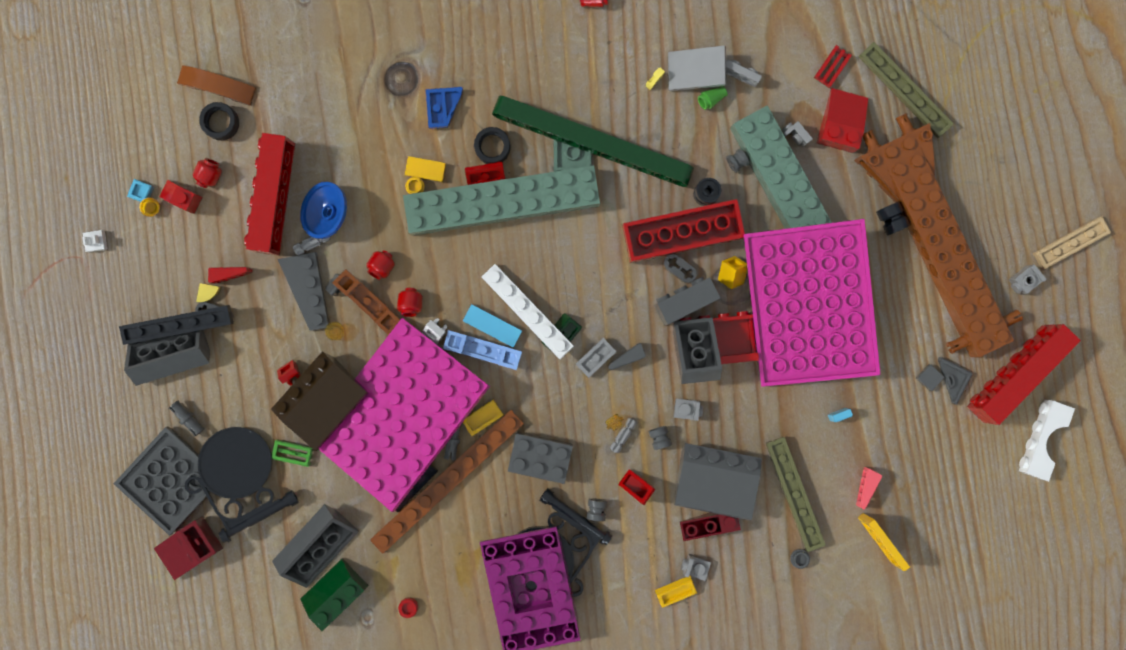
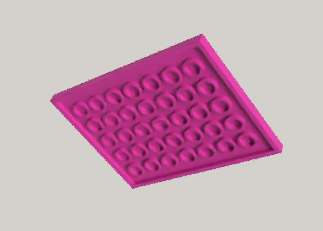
[744,219,880,387]
[319,318,490,512]

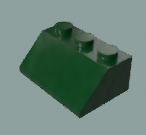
[300,558,369,631]

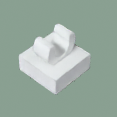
[82,230,108,252]
[422,318,447,344]

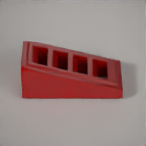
[208,267,253,284]

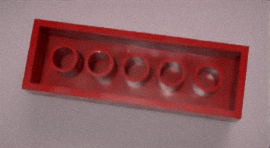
[244,133,296,256]
[622,199,745,263]
[967,324,1081,425]

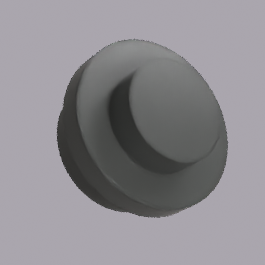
[790,549,810,569]

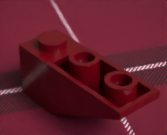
[680,512,741,541]

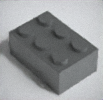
[654,276,720,325]
[673,318,722,384]
[508,432,573,484]

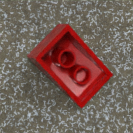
[816,88,868,153]

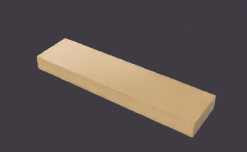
[1033,216,1111,270]

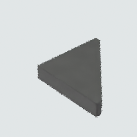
[938,357,973,405]

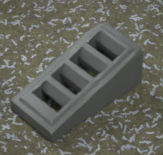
[608,343,646,370]

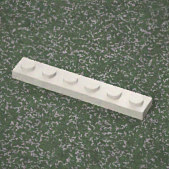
[482,264,574,360]

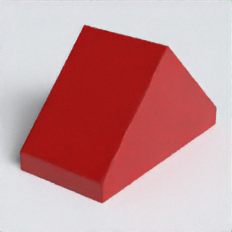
[618,469,656,505]

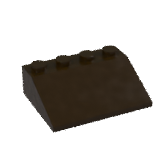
[271,351,368,451]

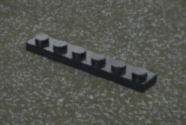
[119,305,234,345]

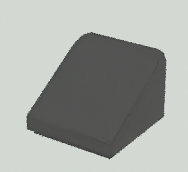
[325,274,340,296]

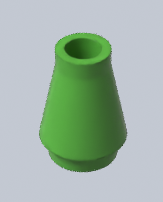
[698,86,727,110]

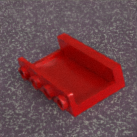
[680,311,759,364]

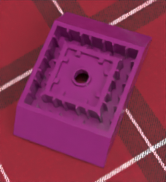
[480,526,581,650]

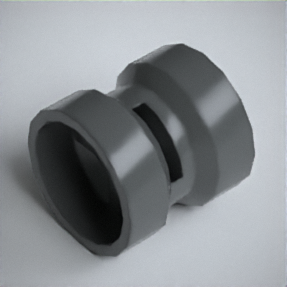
[648,426,672,450]
[586,499,607,521]

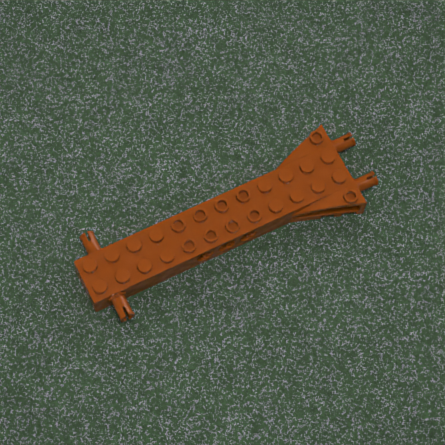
[854,113,1023,357]

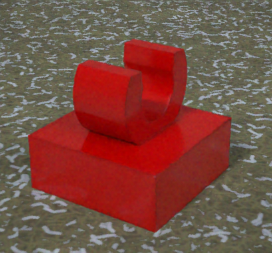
[277,360,301,386]

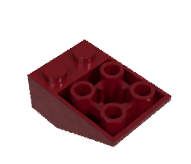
[154,516,223,580]

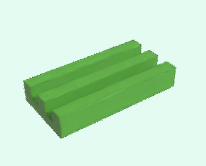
[271,439,314,467]

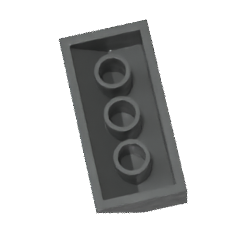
[124,330,210,386]
[272,504,359,588]

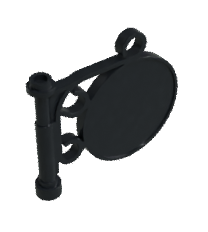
[185,427,299,543]
[517,488,612,597]

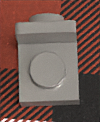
[782,121,813,147]
[673,398,703,421]
[681,554,711,581]

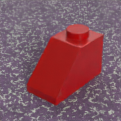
[159,180,203,214]

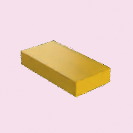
[405,156,446,183]
[463,399,504,436]
[655,575,697,608]

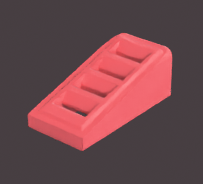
[856,467,882,510]

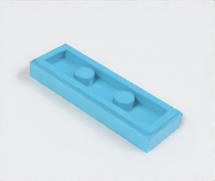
[463,304,522,348]

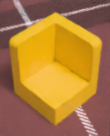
[718,256,748,289]

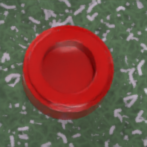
[398,597,418,618]

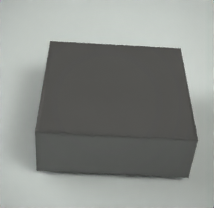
[916,364,945,391]

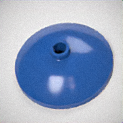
[300,182,347,239]

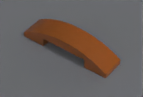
[177,65,256,106]
[332,269,400,335]

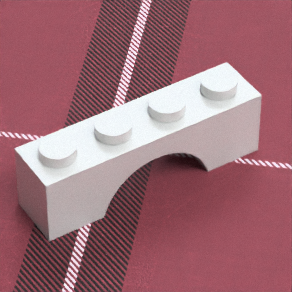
[1019,400,1075,482]

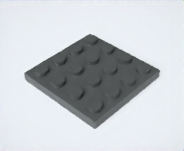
[113,426,211,536]

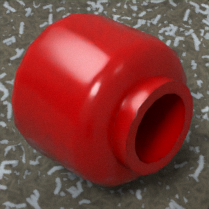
[192,158,222,188]
[366,250,395,280]
[397,287,423,317]

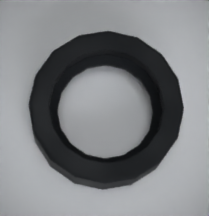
[199,102,239,140]
[474,127,511,164]

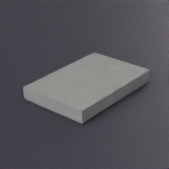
[668,46,727,91]

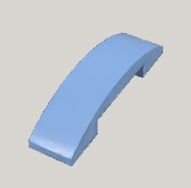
[443,330,522,370]

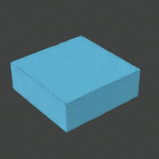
[127,179,154,202]
[827,408,853,423]

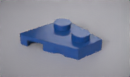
[426,87,463,129]

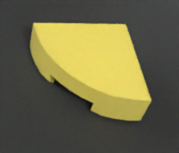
[646,68,665,90]
[196,283,221,302]

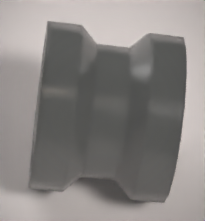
[726,149,750,173]

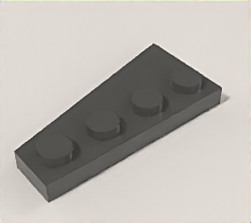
[277,252,330,331]

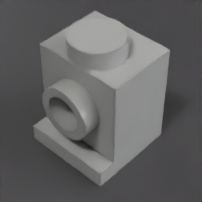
[1009,264,1047,295]

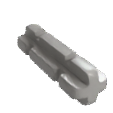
[293,237,330,255]
[610,418,637,453]

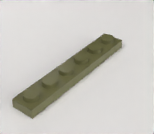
[858,42,954,139]
[765,437,826,552]

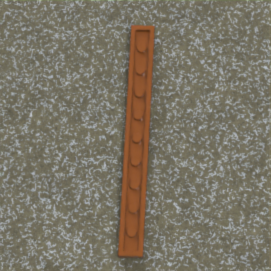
[370,409,524,554]

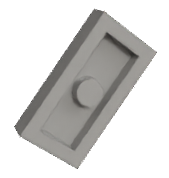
[726,59,762,87]
[576,338,616,378]

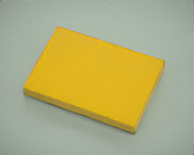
[858,513,910,571]

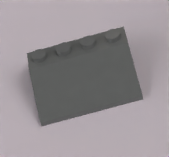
[674,443,762,521]

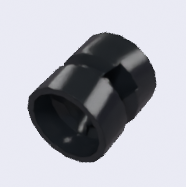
[693,178,722,206]
[876,201,911,236]

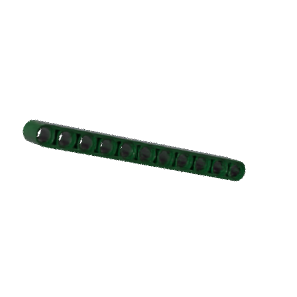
[492,95,694,187]

